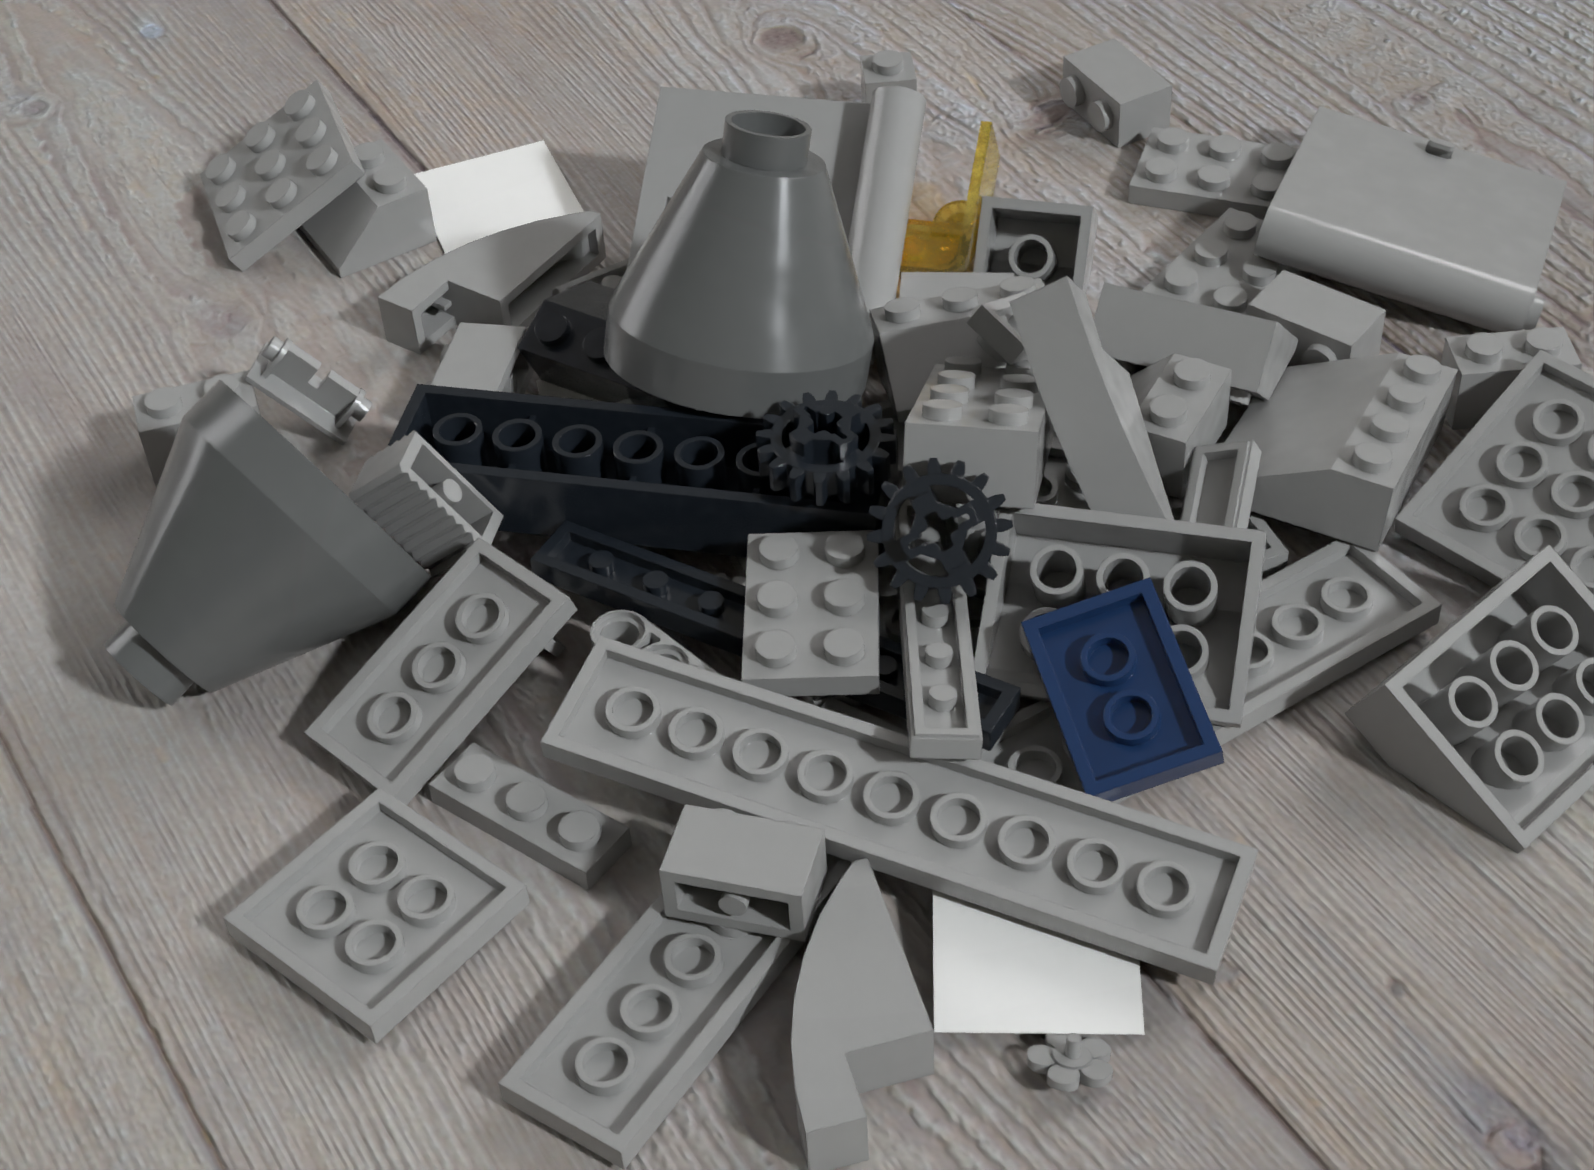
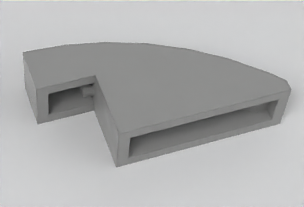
[377,211,606,355]
[1009,276,1174,520]
[791,858,934,1170]

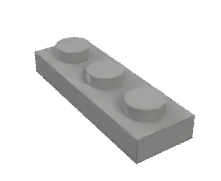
[428,742,632,891]

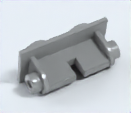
[244,336,373,446]

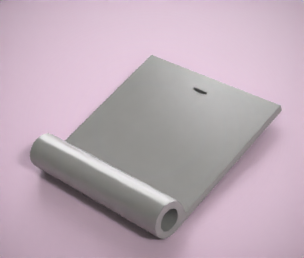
[627,86,927,365]
[1253,106,1567,333]

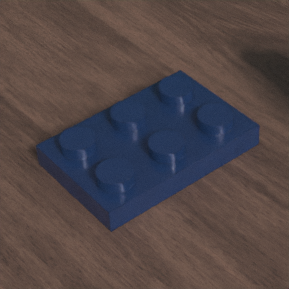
[1021,577,1224,802]

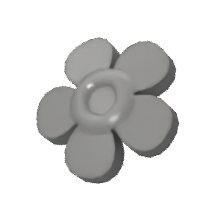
[1026,1033,1113,1092]

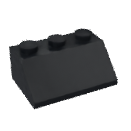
[517,281,696,410]

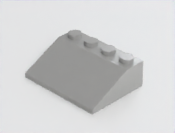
[1225,352,1458,552]
[974,503,1267,728]
[1344,545,1594,853]

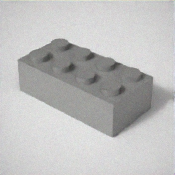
[902,356,1053,509]

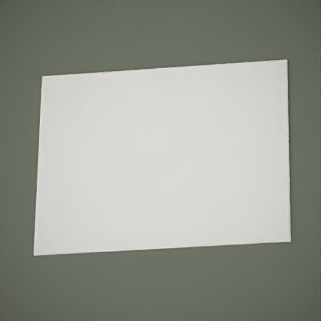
[414,141,584,254]
[933,890,1145,1035]

